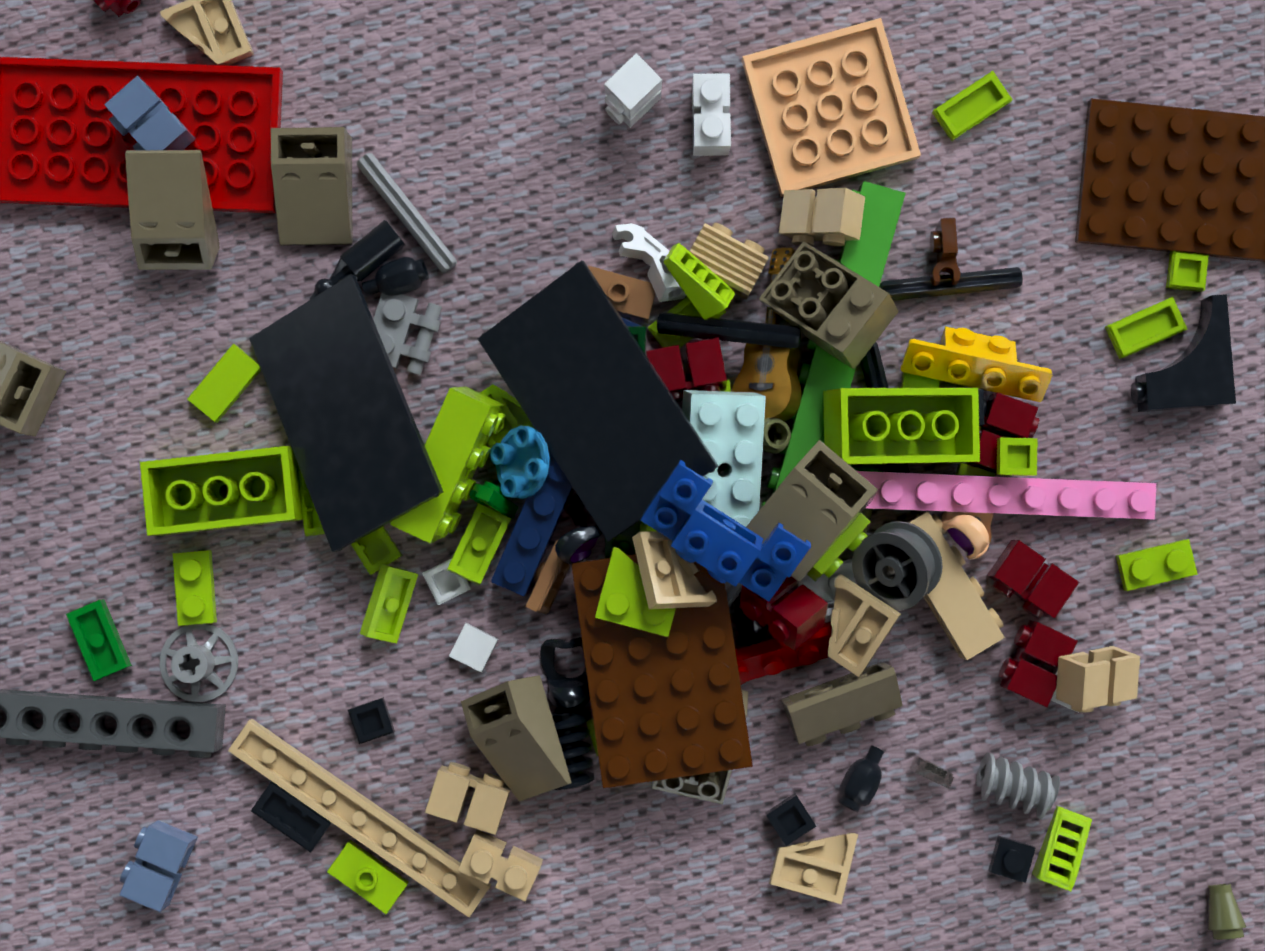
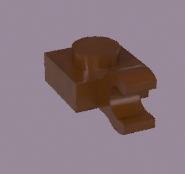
[930,218,961,286]

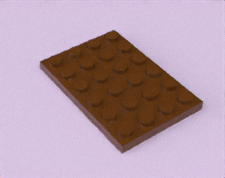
[1075,98,1265,262]
[571,554,753,788]

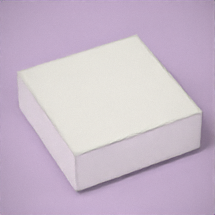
[422,558,471,605]
[449,623,499,672]

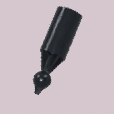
[310,220,406,300]

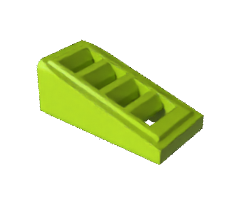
[663,243,735,320]
[1032,806,1092,892]

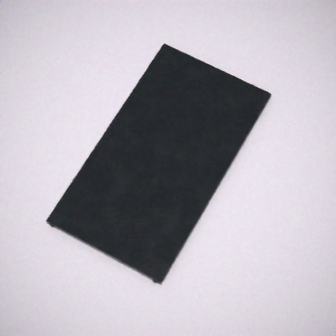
[477,260,719,542]
[249,275,444,552]

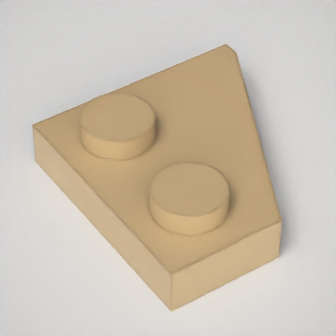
[160,0,254,66]
[632,531,717,609]
[828,574,901,677]
[768,833,858,904]

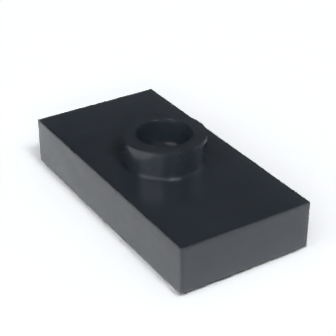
[251,781,332,853]

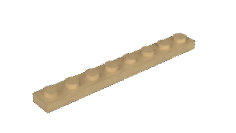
[228,719,491,917]

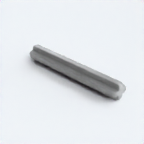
[357,153,457,273]

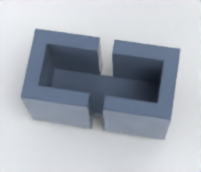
[104,75,196,150]
[119,820,198,912]

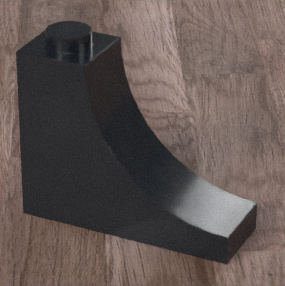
[1131,294,1236,412]

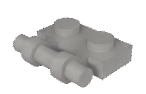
[373,293,442,376]

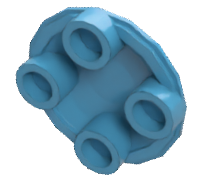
[490,425,550,499]

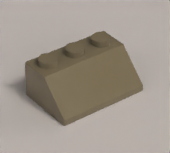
[781,662,903,747]

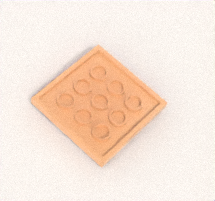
[742,18,921,197]

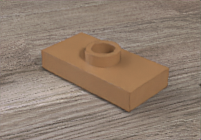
[588,265,656,321]
[525,540,571,614]

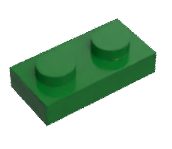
[66,599,132,681]

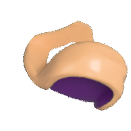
[941,511,993,560]

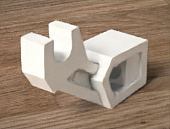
[612,223,686,302]

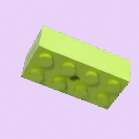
[390,386,506,544]
[823,388,980,465]
[140,446,303,536]

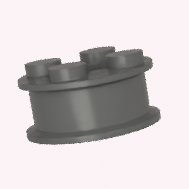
[852,521,943,611]

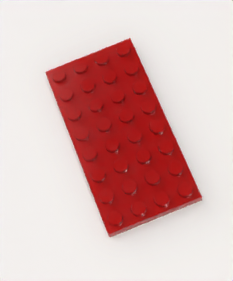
[0,57,283,214]

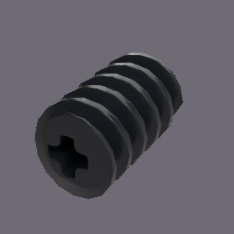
[551,711,595,790]

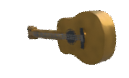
[732,248,802,422]

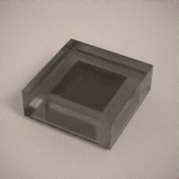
[910,756,954,789]

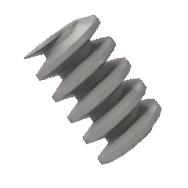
[976,752,1060,819]

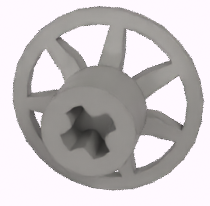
[160,624,239,702]

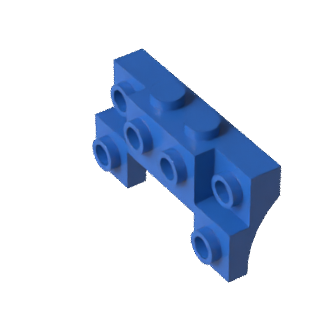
[640,460,811,602]

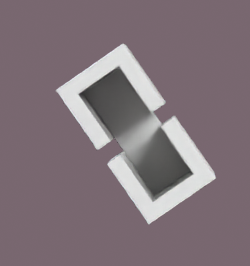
[604,53,662,128]
[692,73,731,156]

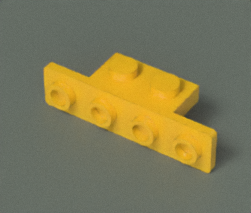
[901,326,1053,402]

